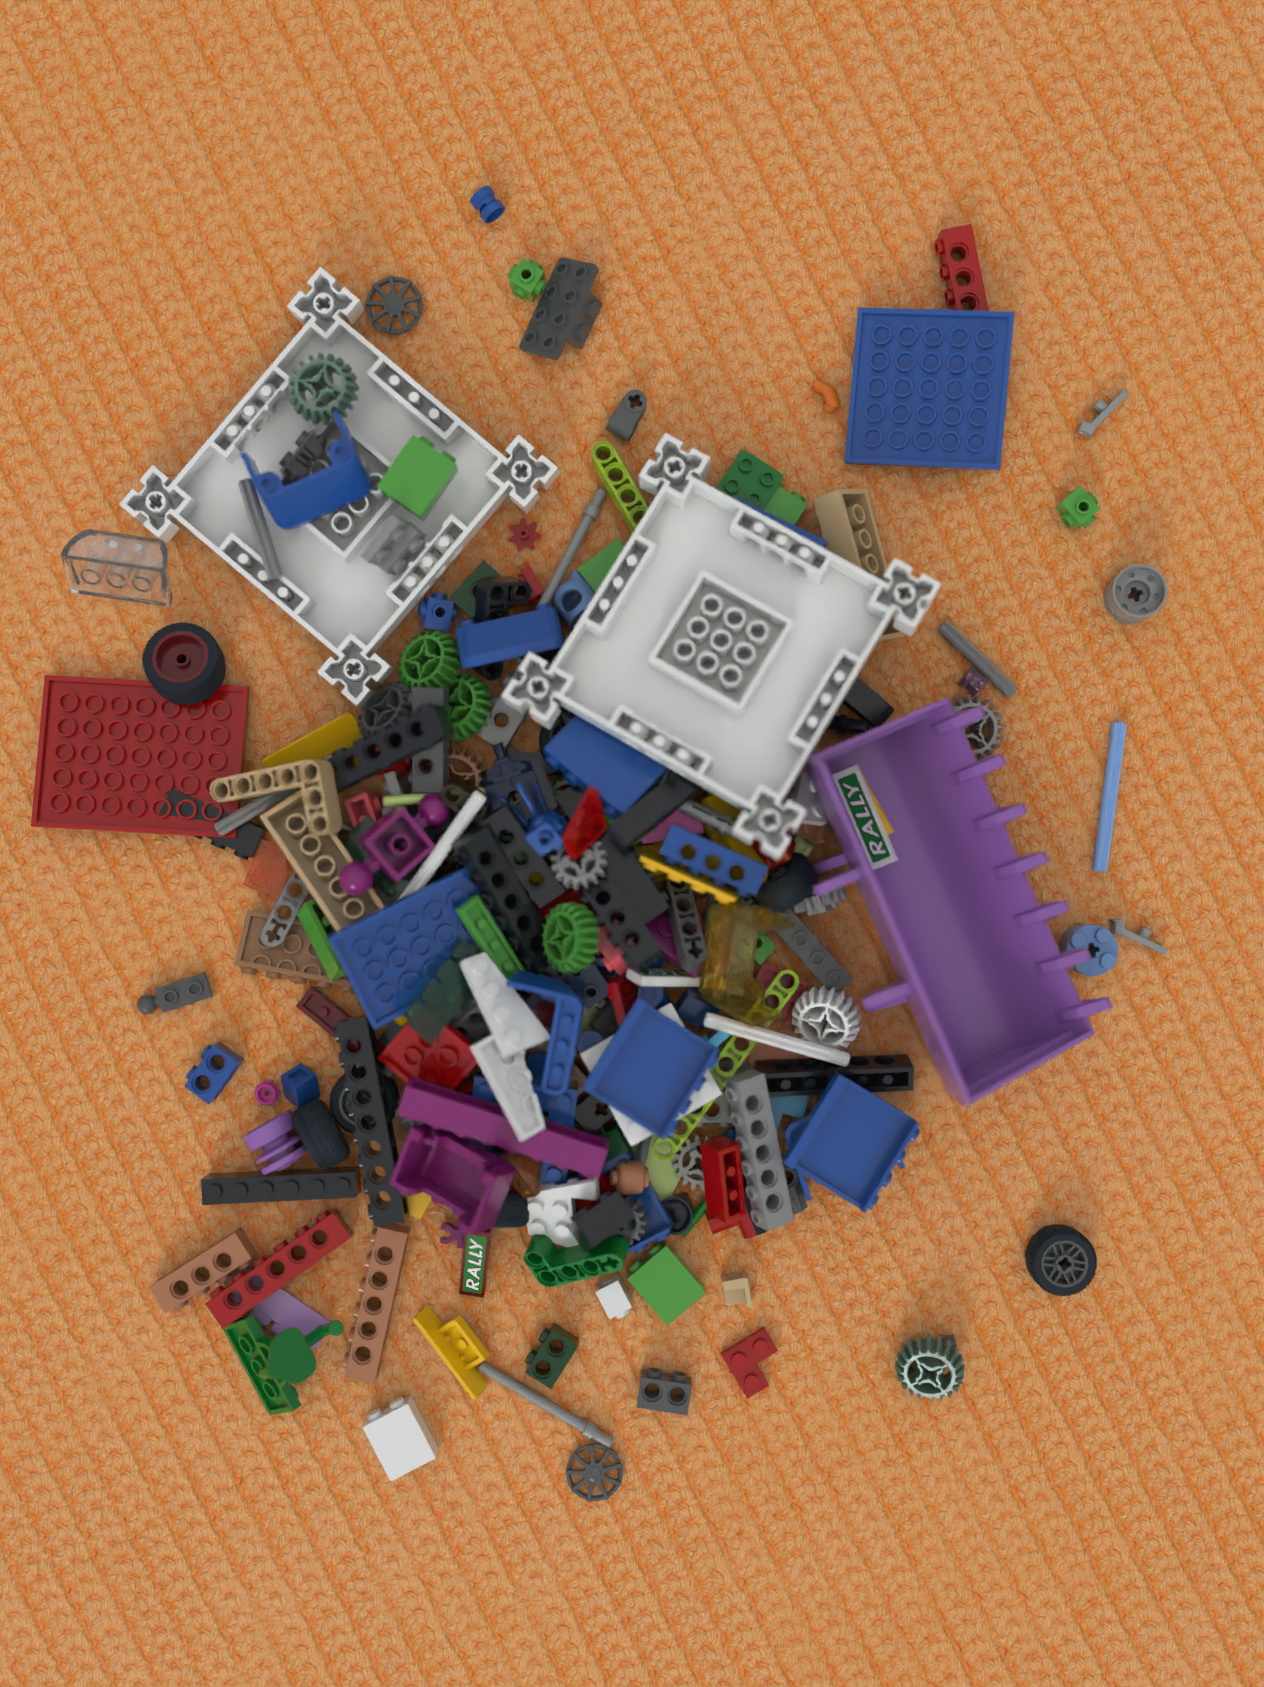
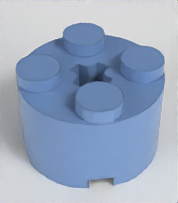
[1059,923,1118,976]

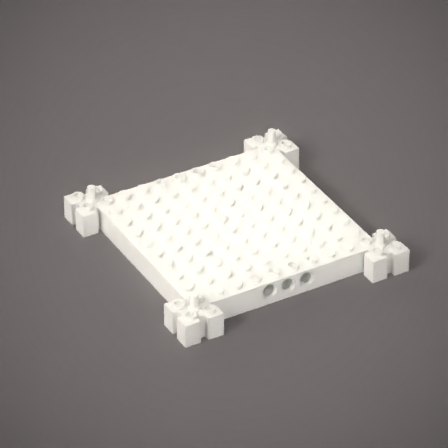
[119,267,560,708]
[502,433,941,862]

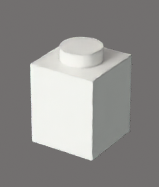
[595,1274,632,1319]

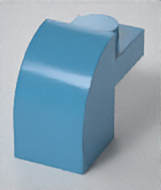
[769,1095,810,1133]

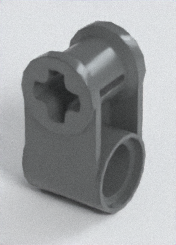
[606,390,647,442]

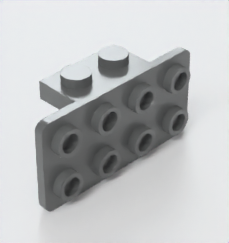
[519,257,602,360]

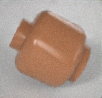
[610,1160,649,1195]

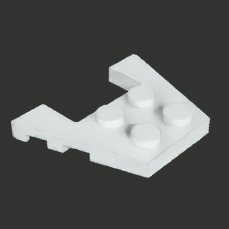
[523,1176,600,1248]

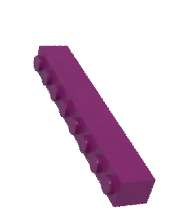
[397,1077,610,1178]

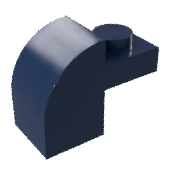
[675,987,723,1028]

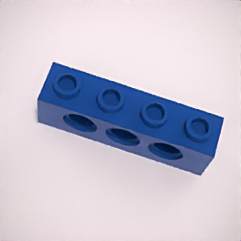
[659,824,769,898]

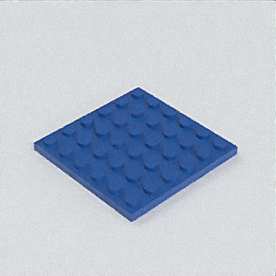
[845,307,1015,471]

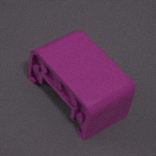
[389,1124,517,1236]

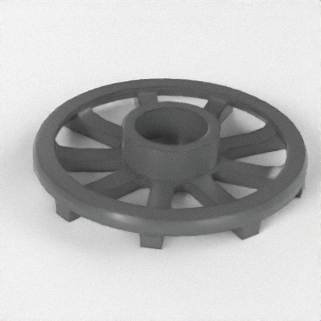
[365,276,423,334]
[566,1443,623,1502]

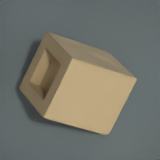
[721,1271,753,1308]

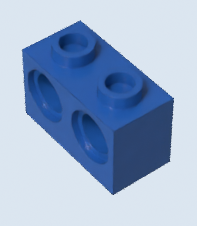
[184,1042,244,1104]

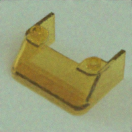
[699,903,795,1027]

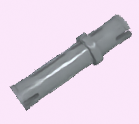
[677,799,746,844]

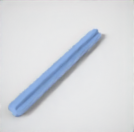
[1092,721,1127,872]

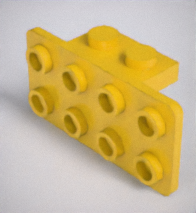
[262,712,363,799]
[639,844,741,904]

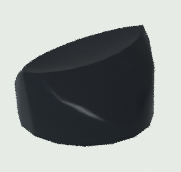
[661,1192,693,1235]

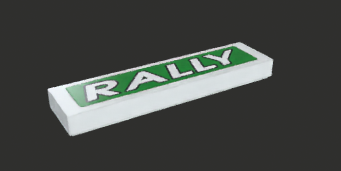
[832,764,898,870]
[626,968,724,987]

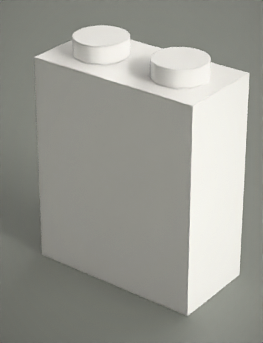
[362,1395,439,1482]

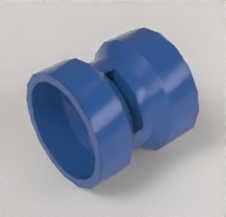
[470,186,505,224]

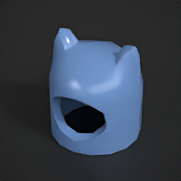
[551,570,595,630]

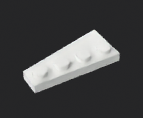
[459,952,550,1059]
[470,1035,546,1142]

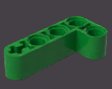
[523,1234,629,1287]

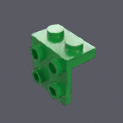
[715,450,783,510]

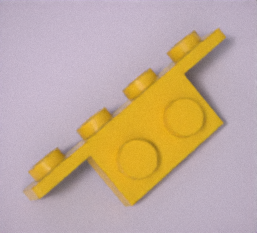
[413,1305,490,1400]

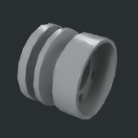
[1104,564,1168,624]

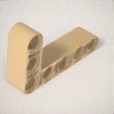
[210,759,342,836]

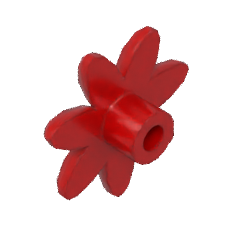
[508,518,541,551]

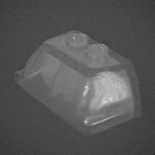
[61,529,173,607]

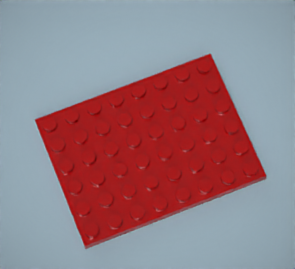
[31,675,250,838]

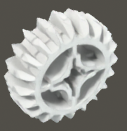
[792,985,861,1050]

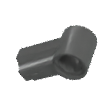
[782,1161,808,1214]

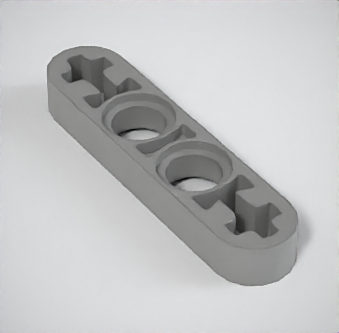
[259,869,309,947]

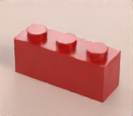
[700,1134,746,1223]

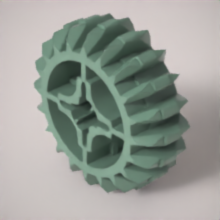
[287,353,359,426]
[895,1333,965,1402]

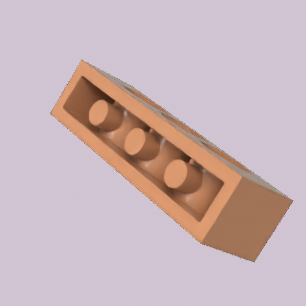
[149,1227,257,1313]

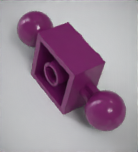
[339,792,451,895]

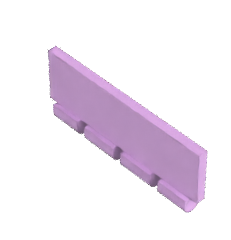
[232,1266,331,1349]

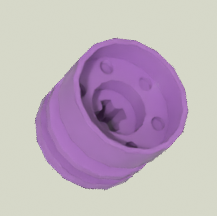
[242,1110,308,1175]

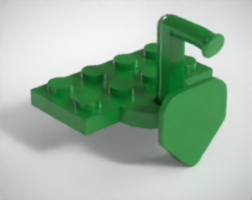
[223,1314,344,1416]

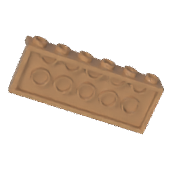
[235,910,355,994]

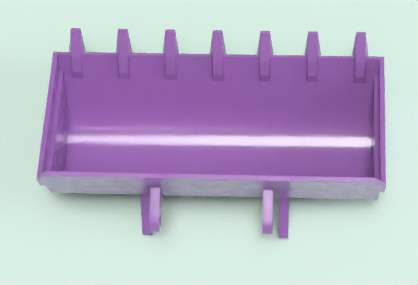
[805,697,1113,1107]

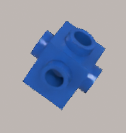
[418,592,456,632]
[524,810,568,857]

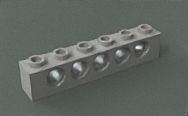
[725,1069,794,1231]

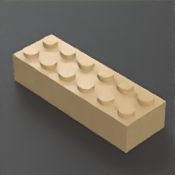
[813,488,906,645]
[259,790,385,931]

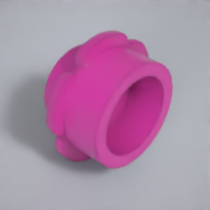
[255,1080,280,1105]

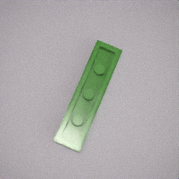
[455,894,525,991]

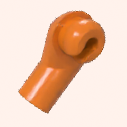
[811,378,840,414]

